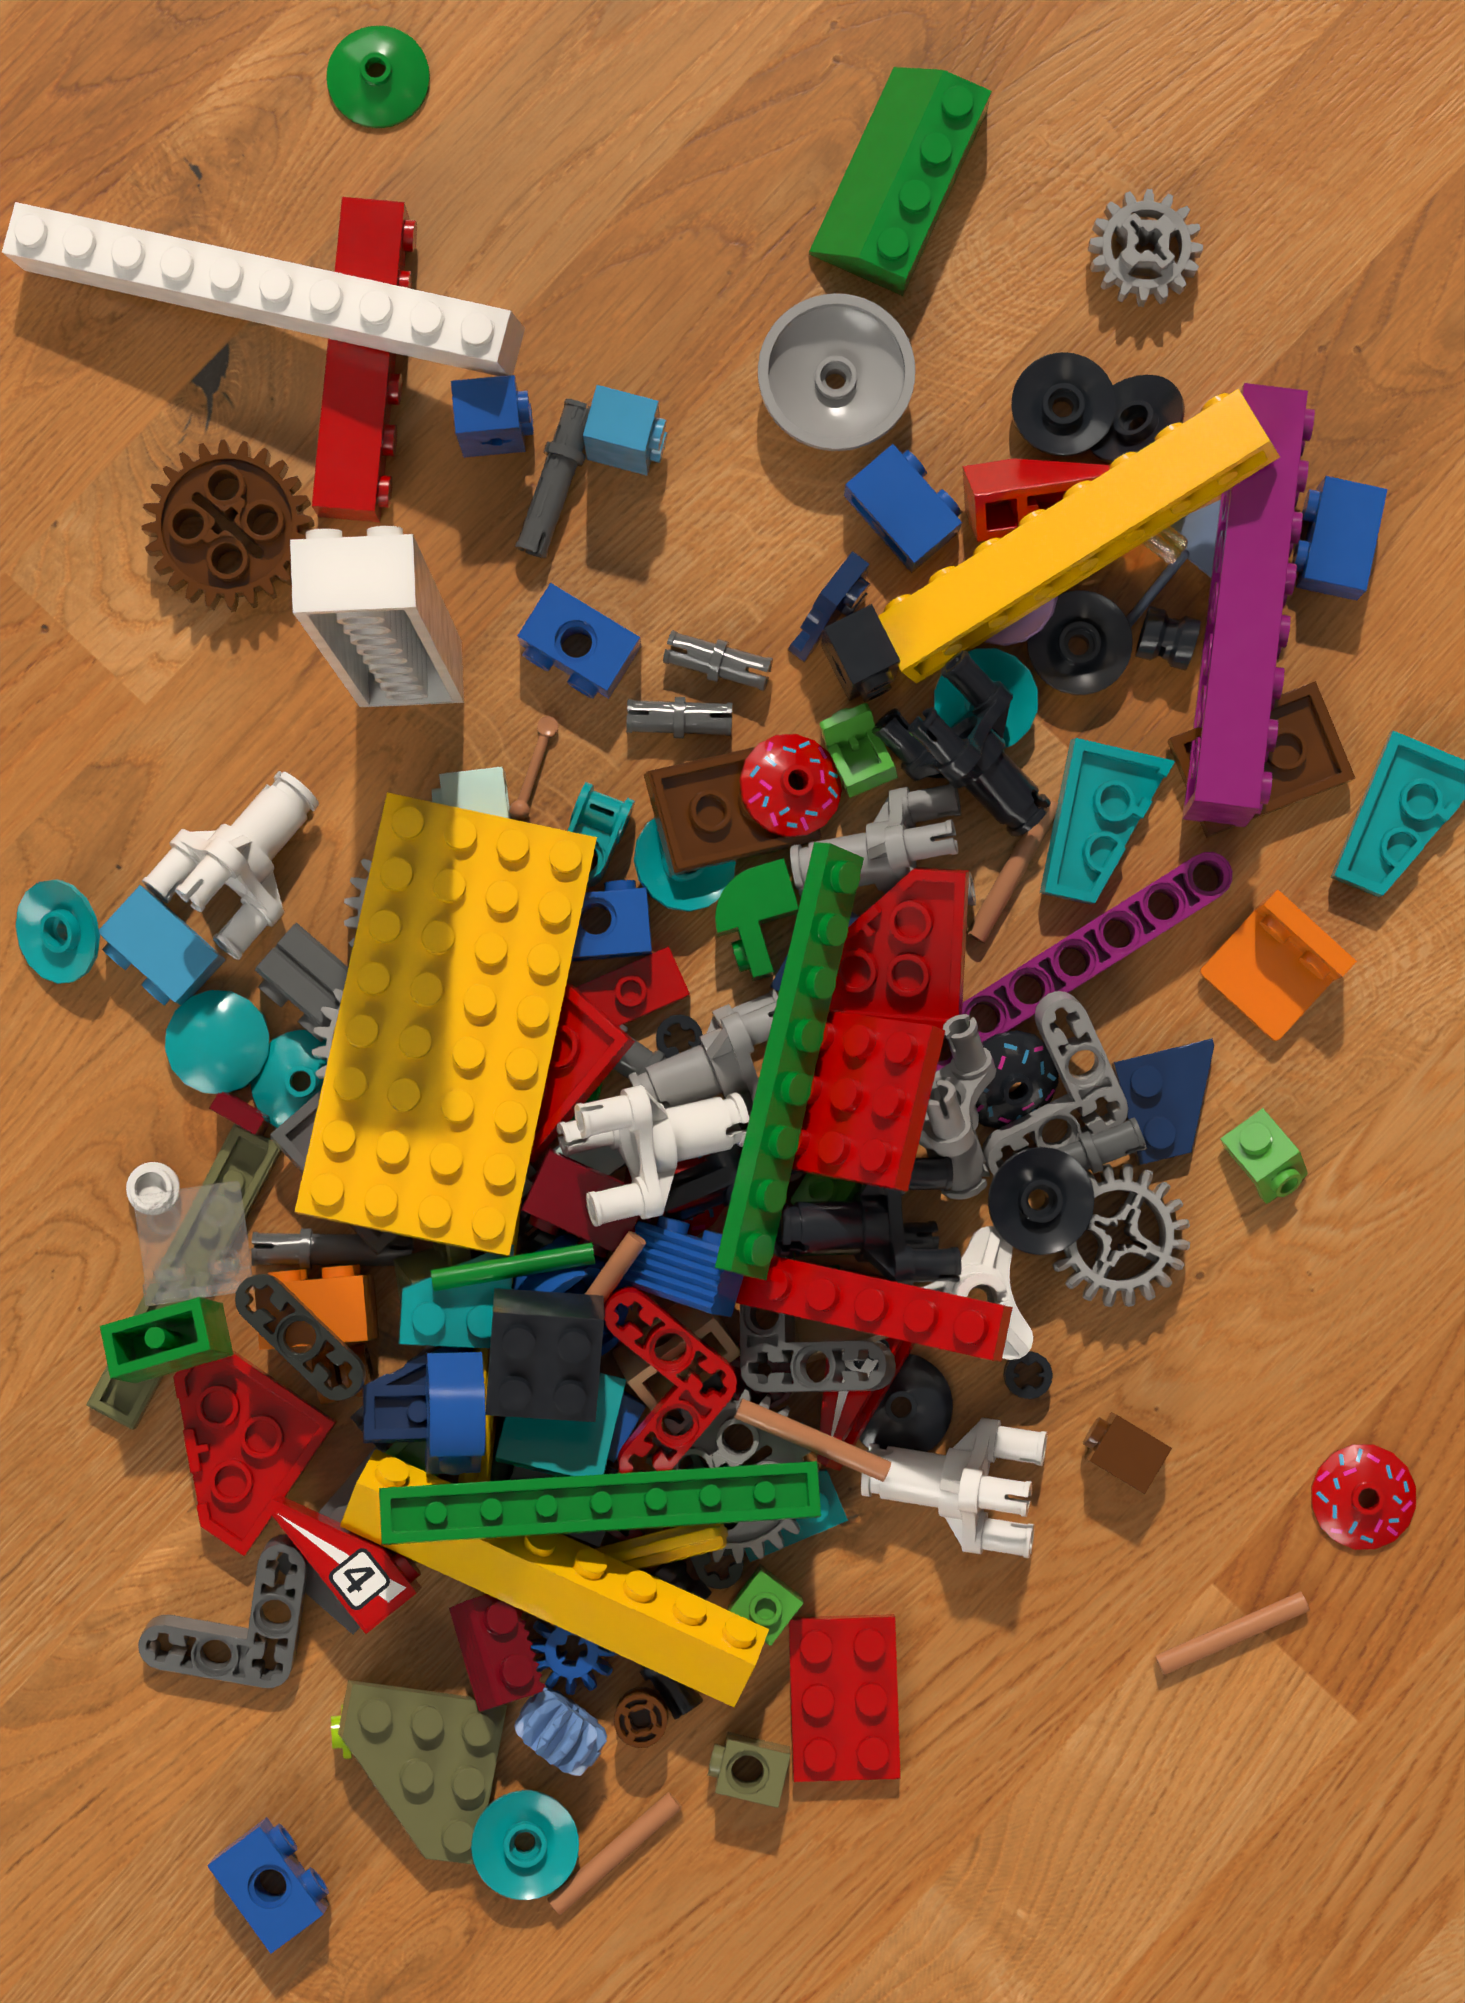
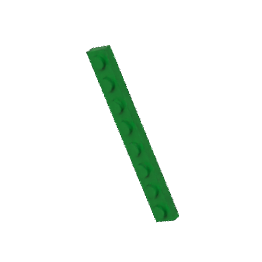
[715,842,864,1280]
[379,1461,821,1545]

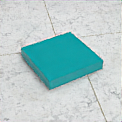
[495,1373,626,1477]

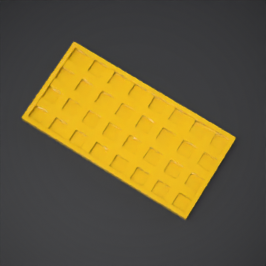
[295,792,597,1257]

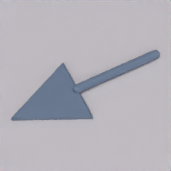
[1126,500,1220,628]

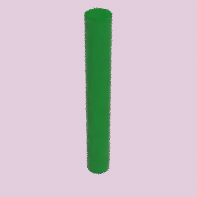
[431,1242,596,1292]

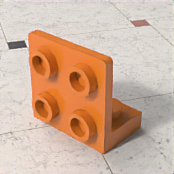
[1199,889,1357,1041]

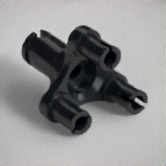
[872,650,1051,837]
[775,1156,962,1285]

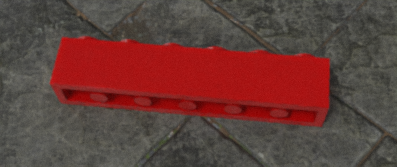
[312,197,417,522]

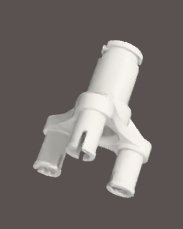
[142,771,319,960]
[557,1085,750,1227]
[922,1226,1033,1360]
[861,1418,1047,1558]

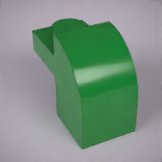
[715,858,799,981]

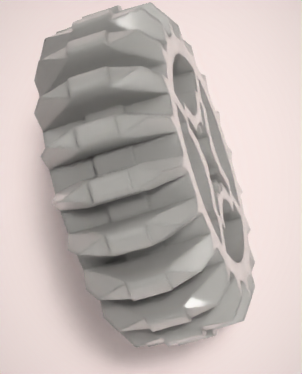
[1053,1164,1190,1307]

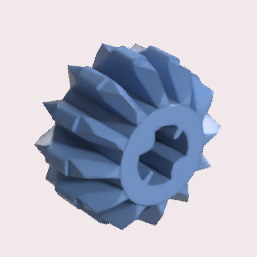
[514,1687,607,1776]

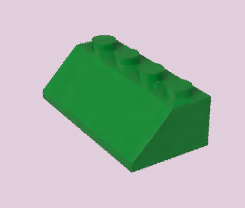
[809,67,992,296]

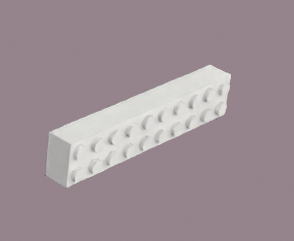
[290,526,464,707]

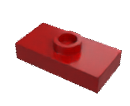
[575,946,690,1027]

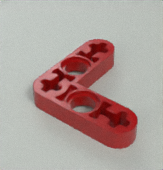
[604,1287,737,1473]

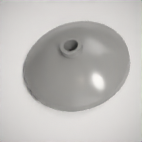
[758,293,915,451]

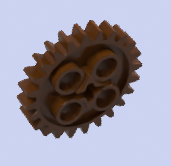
[141,439,315,612]

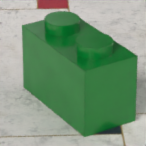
[100,1297,234,1384]

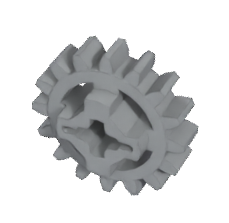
[1088,189,1203,307]

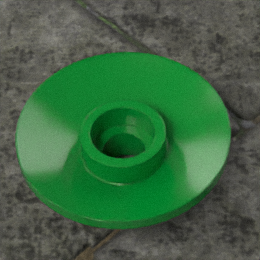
[326,26,430,128]

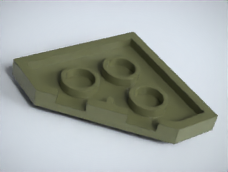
[338,1680,507,1865]

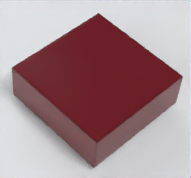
[209,1091,270,1136]

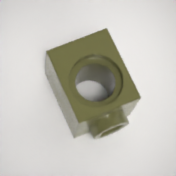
[707,1732,791,1808]

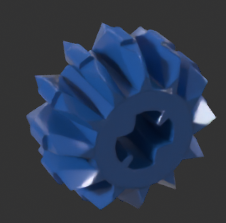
[529,1619,617,1695]

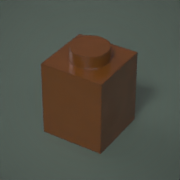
[1083,1412,1172,1494]

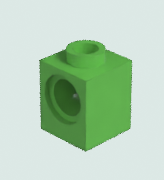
[728,1564,803,1646]

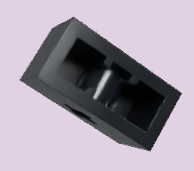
[821,604,901,702]

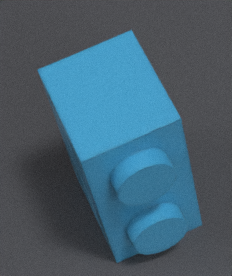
[583,385,668,475]
[99,885,226,1005]

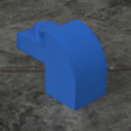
[425,1352,485,1475]

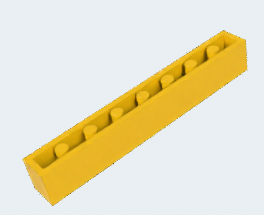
[878,389,1280,684]
[340,1449,769,1707]

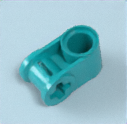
[568,782,635,888]

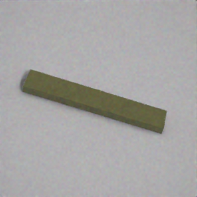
[86,1123,282,1430]

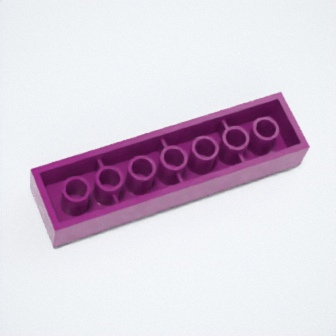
[1182,383,1315,827]

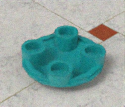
[165,990,270,1094]

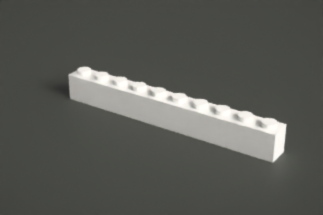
[2,202,525,376]

